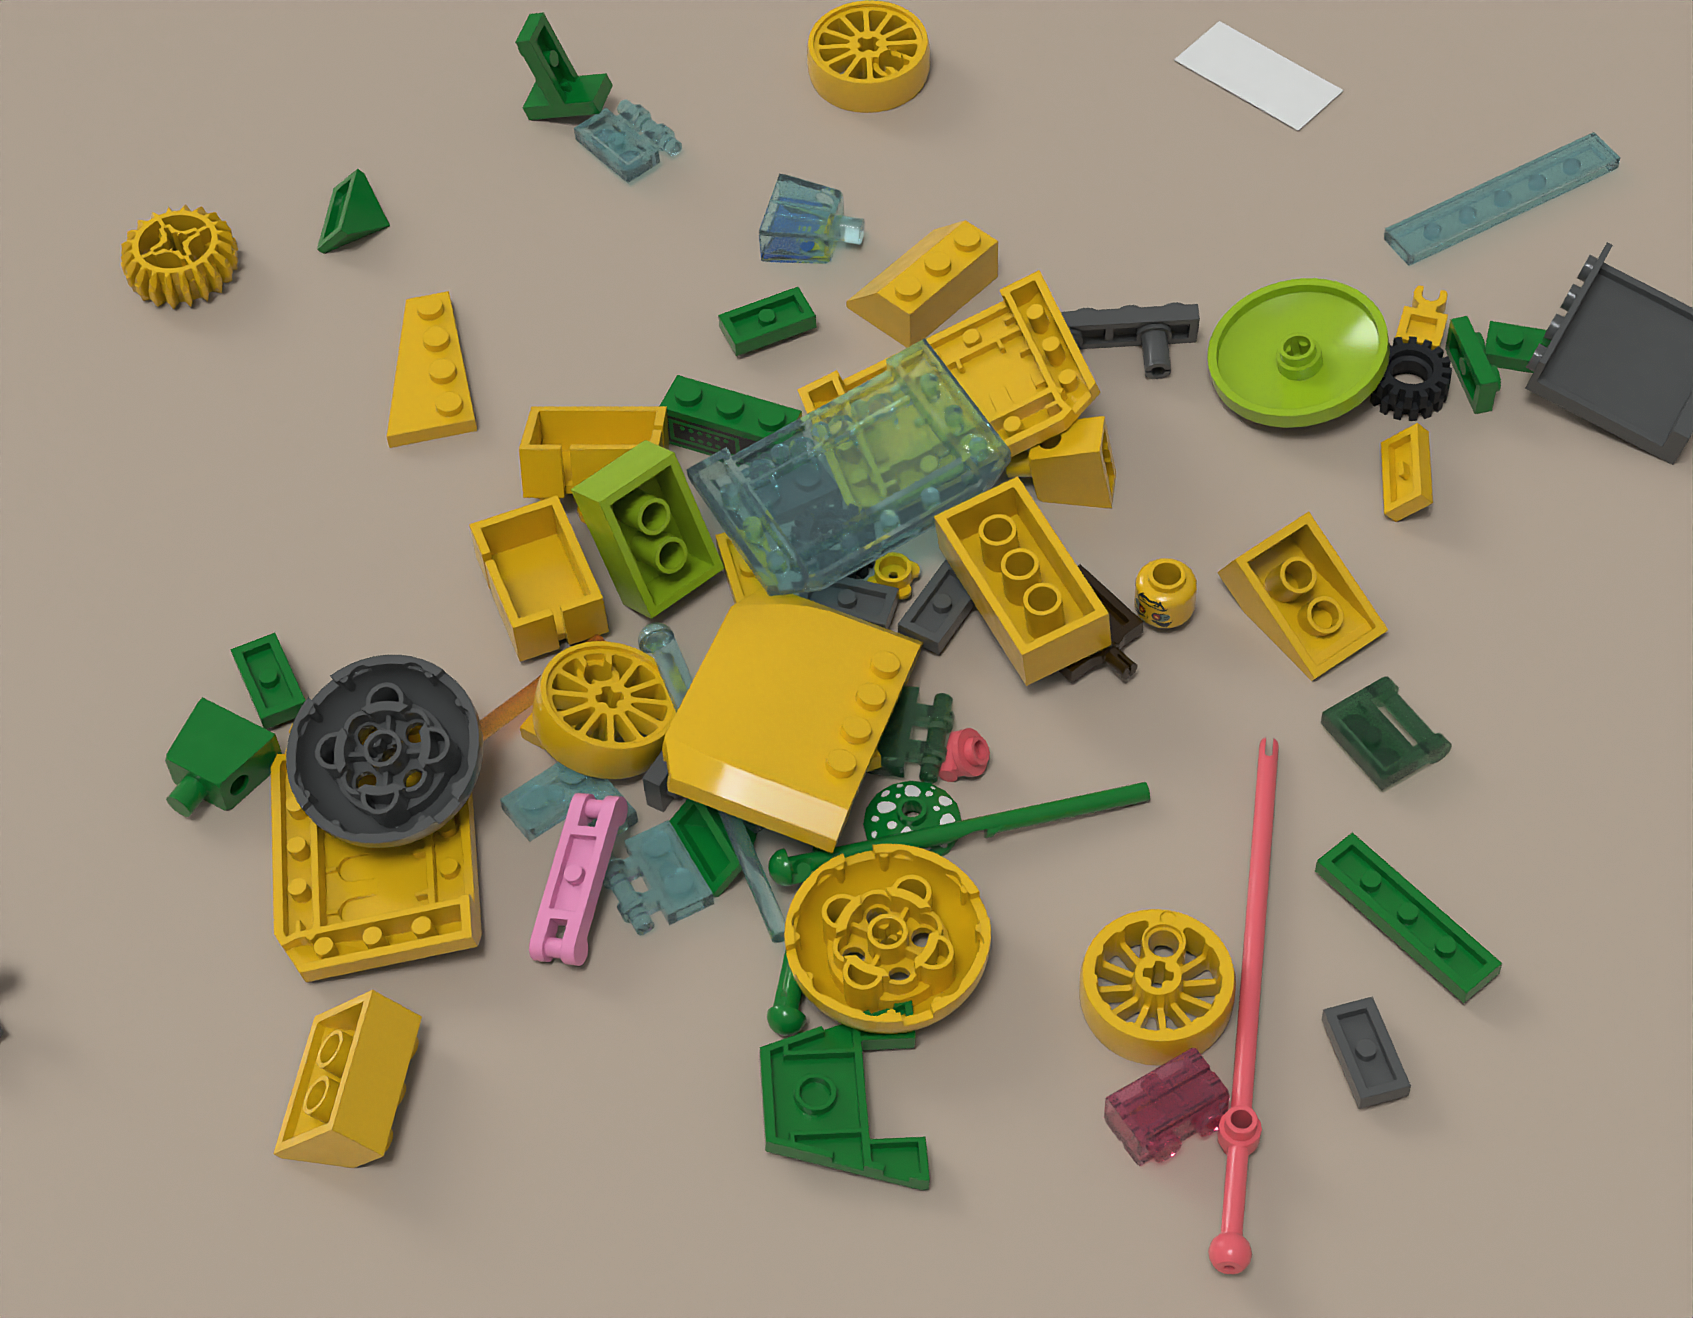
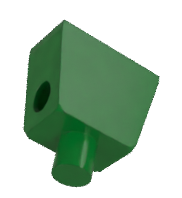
[165,697,282,817]

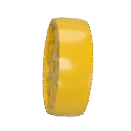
[807,0,930,113]
[532,641,680,779]
[1079,909,1236,1066]

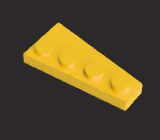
[386,291,477,448]

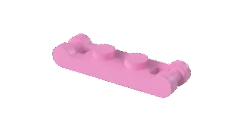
[529,793,628,966]

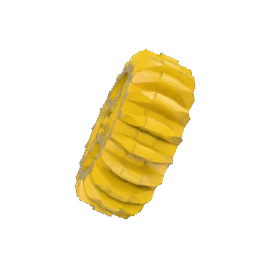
[121,204,238,309]

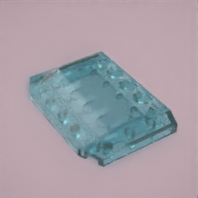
[686,338,1011,596]

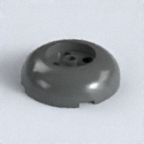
[286,655,484,848]

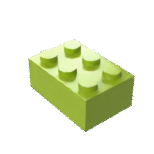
[571,440,725,619]

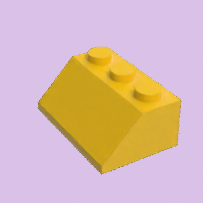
[846,220,998,348]
[273,990,422,1168]

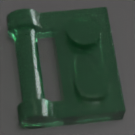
[1321,676,1452,791]

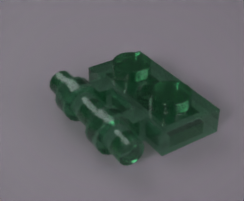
[866,686,955,784]

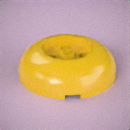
[784,844,991,1034]

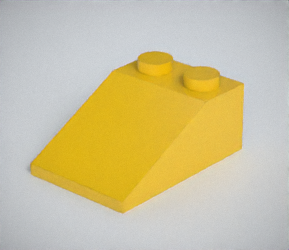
[1217,511,1388,681]

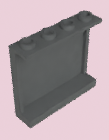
[1525,242,1693,465]

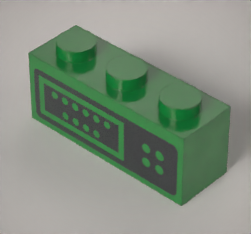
[660,375,804,476]

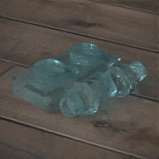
[574,99,682,183]
[603,820,714,935]

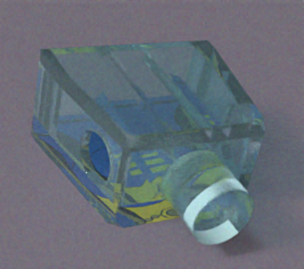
[759,174,865,264]

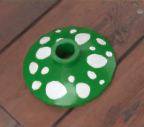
[863,780,962,857]

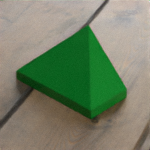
[317,169,390,254]
[667,799,758,897]

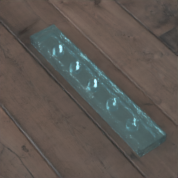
[1384,132,1621,266]

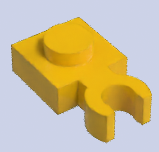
[1395,285,1448,350]

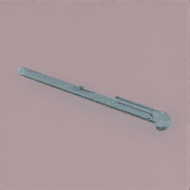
[638,622,785,943]

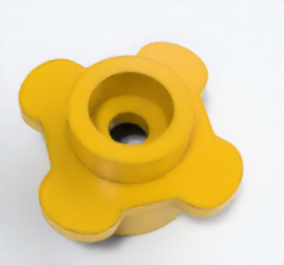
[867,552,920,600]

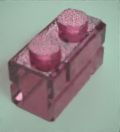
[1104,1048,1230,1166]

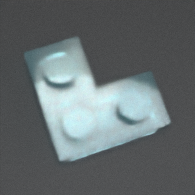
[500,762,638,842]

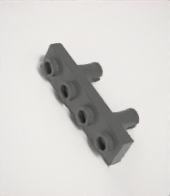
[1061,302,1200,379]

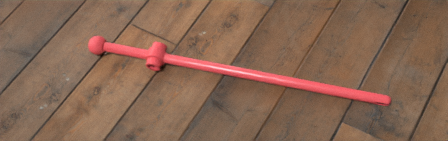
[1208,737,1279,1274]

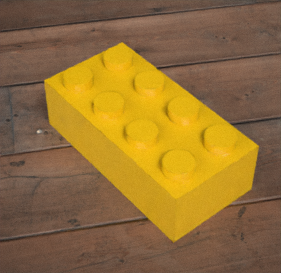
[934,476,1112,686]

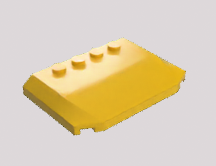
[797,270,1100,514]
[662,585,923,853]
[271,724,482,982]

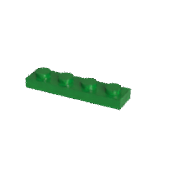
[1315,832,1502,1003]

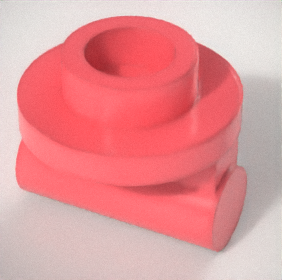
[939,728,990,782]

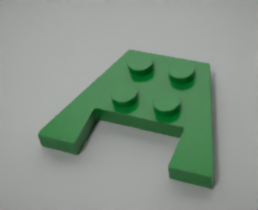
[759,1000,930,1190]

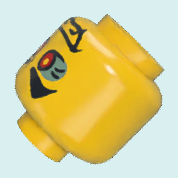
[1134,558,1197,628]

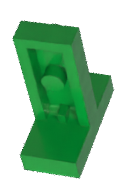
[515,12,613,120]

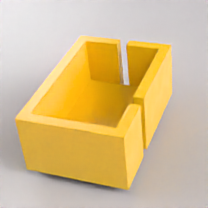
[519,406,669,500]
[469,495,609,662]

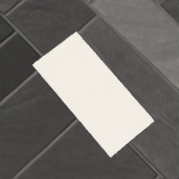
[1174,21,1344,131]

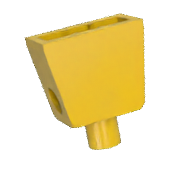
[1006,416,1116,508]

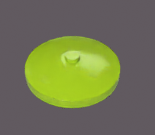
[1207,278,1390,428]

